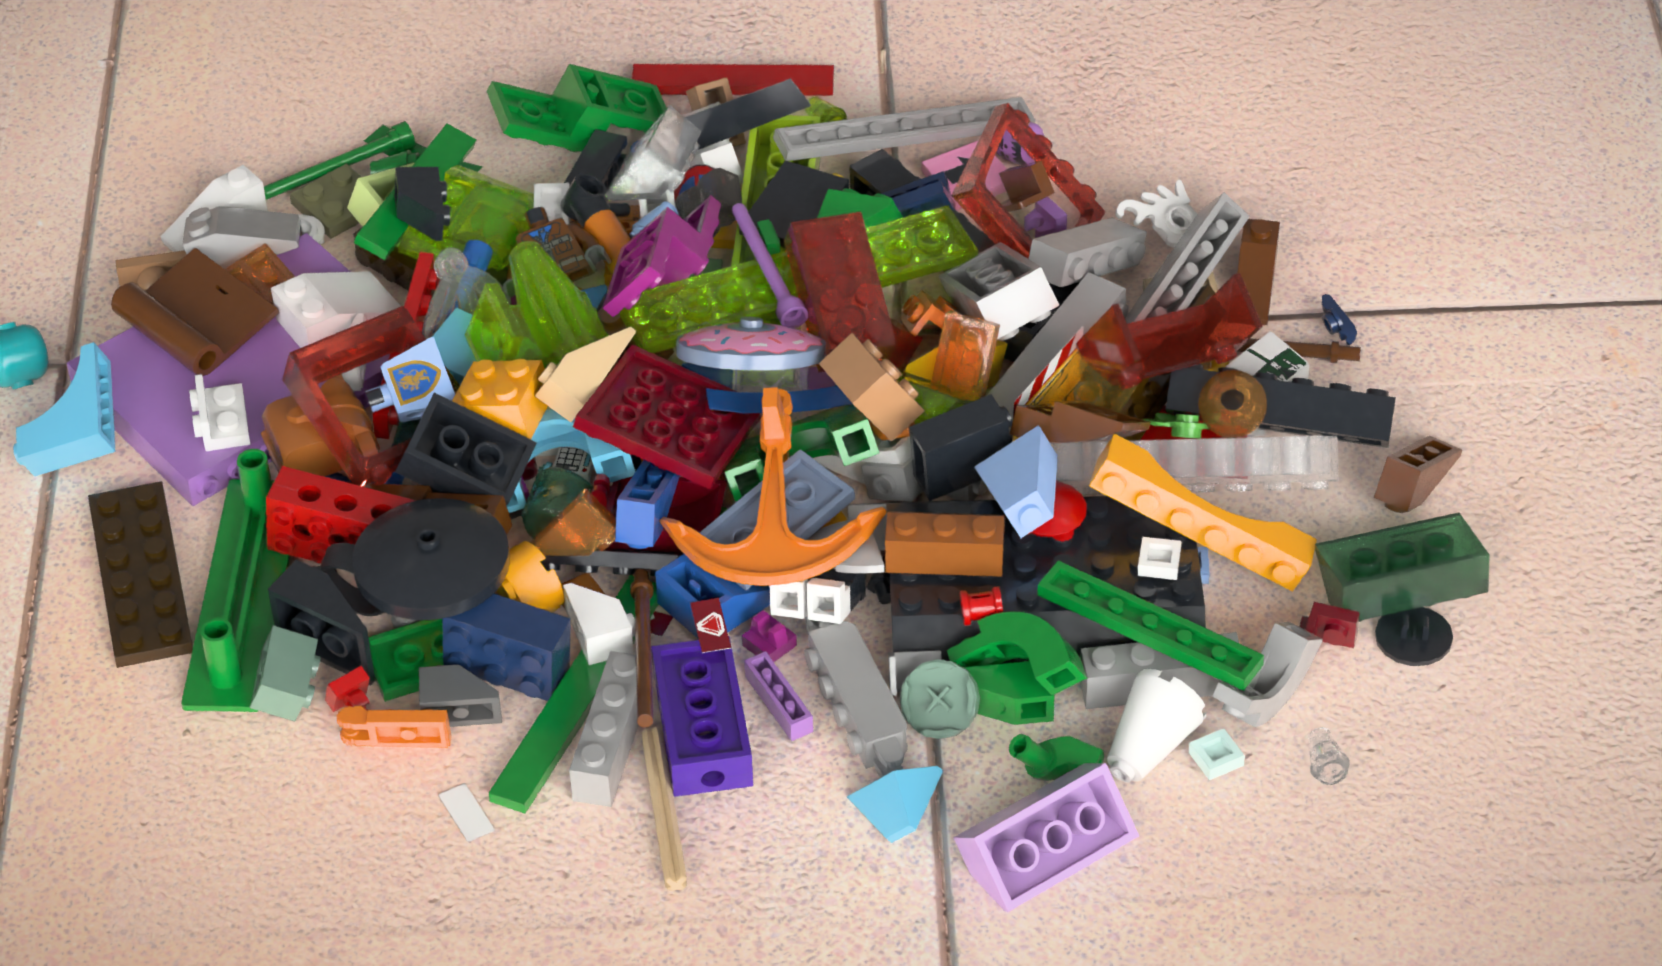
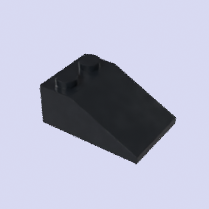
[395,393,537,505]
[268,560,375,686]

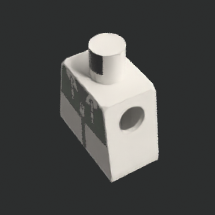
[1226,331,1309,382]

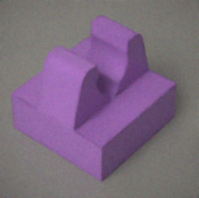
[1024,197,1067,238]

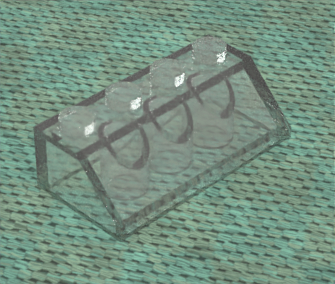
[604,105,702,201]

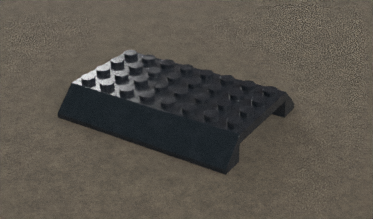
[885,496,1206,664]

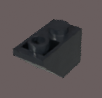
[394,167,450,241]

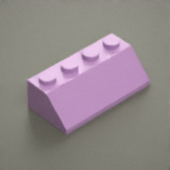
[953,763,1139,912]

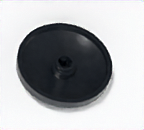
[352,498,510,620]

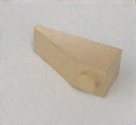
[535,327,636,422]

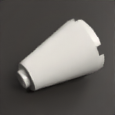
[1107,669,1207,783]

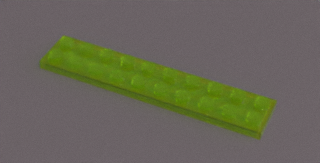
[619,205,978,353]

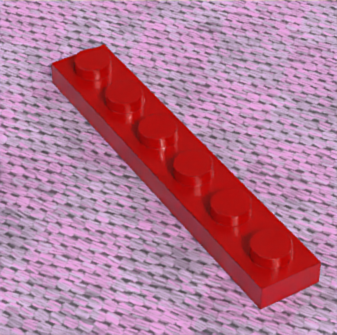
[373,252,440,440]

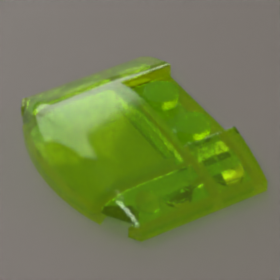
[398,165,534,281]

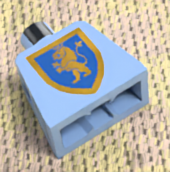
[365,337,455,422]

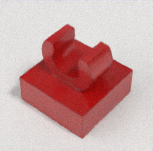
[325,666,370,712]

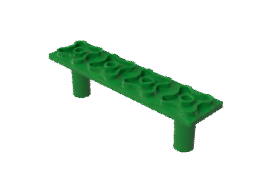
[181,449,290,712]

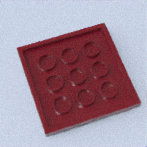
[573,344,763,490]

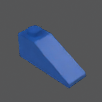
[615,460,680,549]

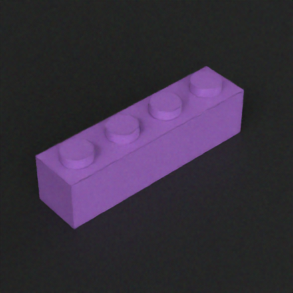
[744,651,813,742]

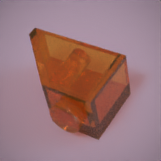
[531,488,616,556]

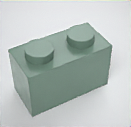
[250,626,321,721]

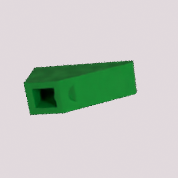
[964,661,1055,725]

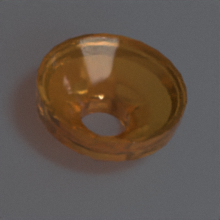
[1198,370,1267,438]

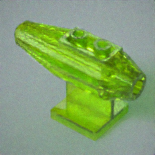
[465,241,609,382]

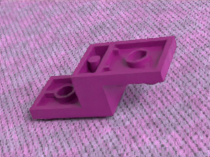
[603,195,721,317]

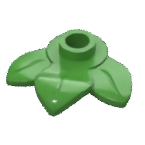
[1143,413,1210,438]

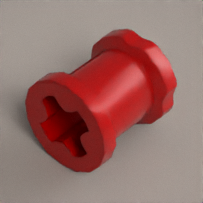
[960,587,1003,626]

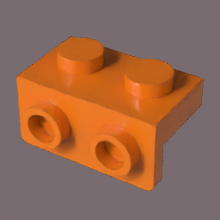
[900,290,966,339]

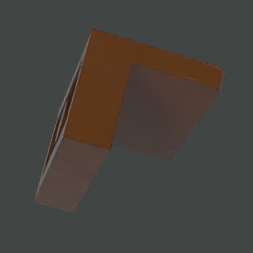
[988,161,1055,216]

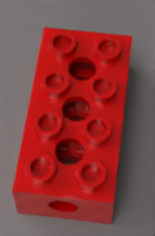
[266,466,416,564]

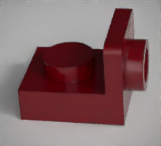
[1299,602,1360,649]

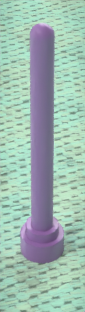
[732,203,808,328]

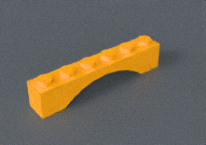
[1089,434,1317,592]

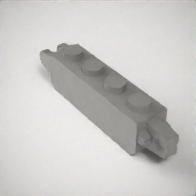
[804,611,908,777]

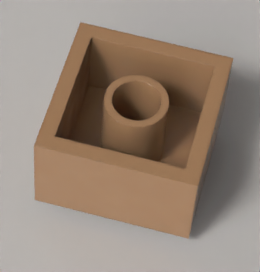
[819,333,925,442]

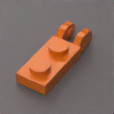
[336,706,452,748]

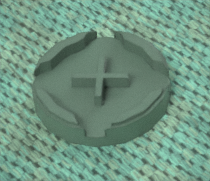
[900,659,980,739]

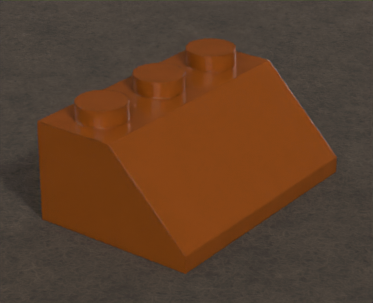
[885,511,1005,577]

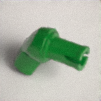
[1009,734,1104,781]

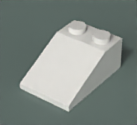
[271,271,403,360]

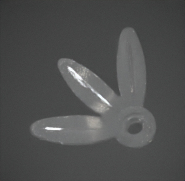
[421,247,511,341]

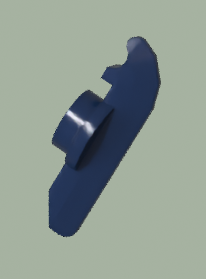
[1322,294,1357,345]

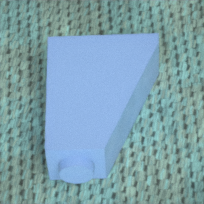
[974,425,1058,538]

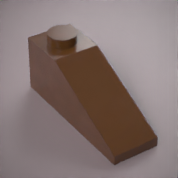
[1232,219,1280,325]
[1374,435,1462,513]

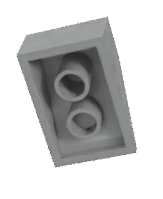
[182,206,300,271]

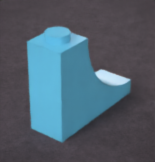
[13,342,116,476]

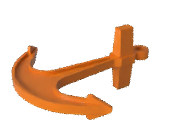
[660,387,887,586]

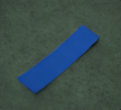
[706,385,853,413]

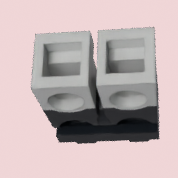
[770,568,867,624]

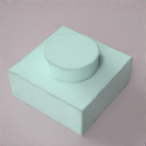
[1189,728,1245,780]

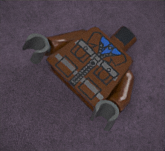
[503,207,611,303]

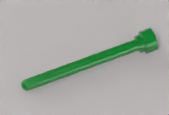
[264,121,416,200]

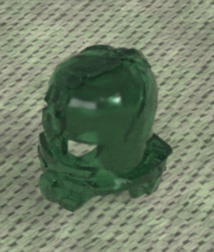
[521,462,593,547]

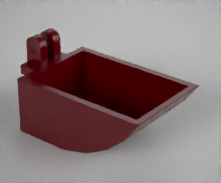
[591,474,727,553]

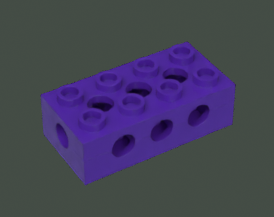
[651,636,754,797]

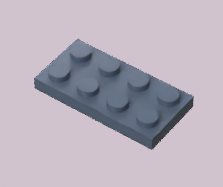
[700,449,855,590]

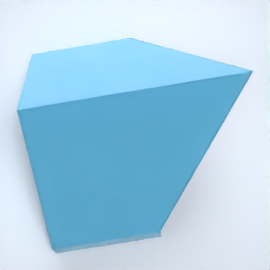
[847,766,943,843]

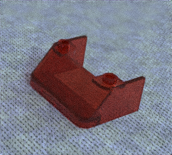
[1076,273,1263,389]

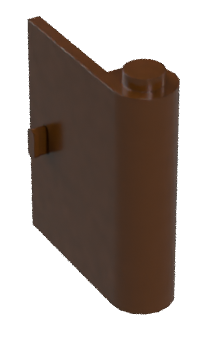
[111,248,279,376]

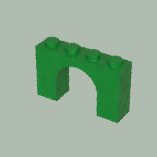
[723,404,880,503]

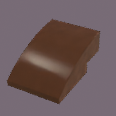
[1009,401,1151,443]

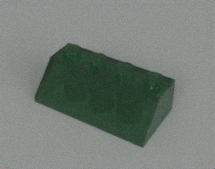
[1315,512,1490,622]

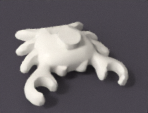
[1115,180,1197,259]

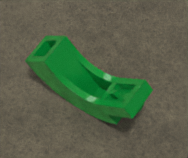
[947,611,1087,695]

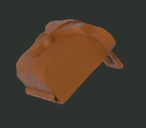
[261,371,381,477]

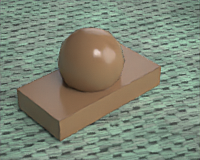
[115,250,187,290]

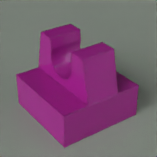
[742,610,797,662]

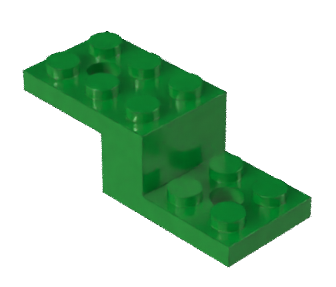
[486,64,672,153]

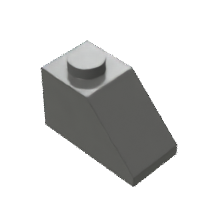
[419,665,502,727]

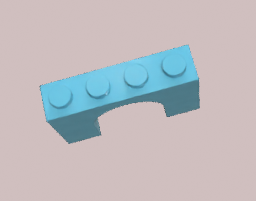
[506,409,635,513]

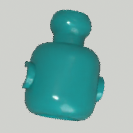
[0,322,49,390]

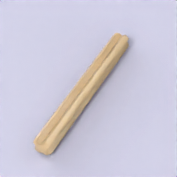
[641,727,687,891]

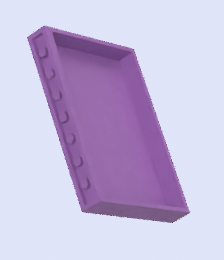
[67,233,427,506]

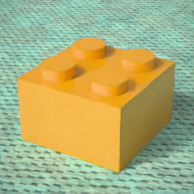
[452,359,548,439]

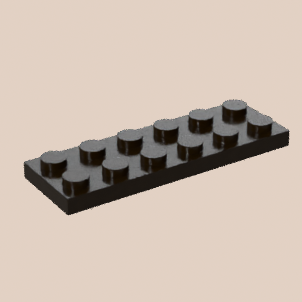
[88,481,193,668]

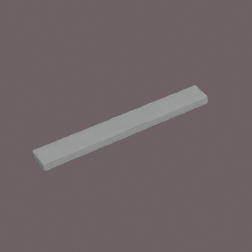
[773,97,1035,161]

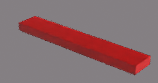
[632,64,834,96]

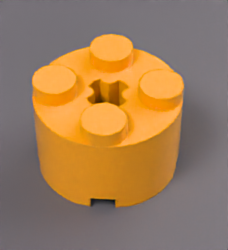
[494,541,565,613]

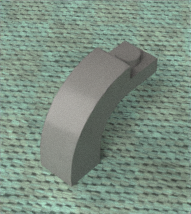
[1212,622,1323,727]

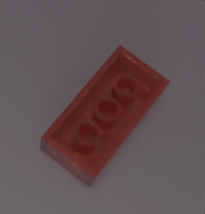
[784,212,897,373]

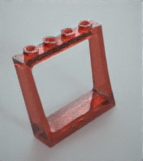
[951,103,1106,259]
[282,306,460,486]

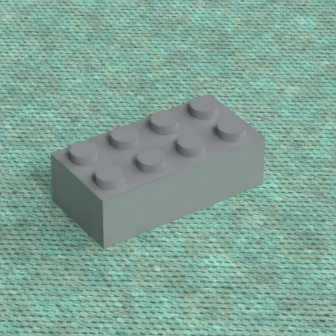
[938,242,1059,340]

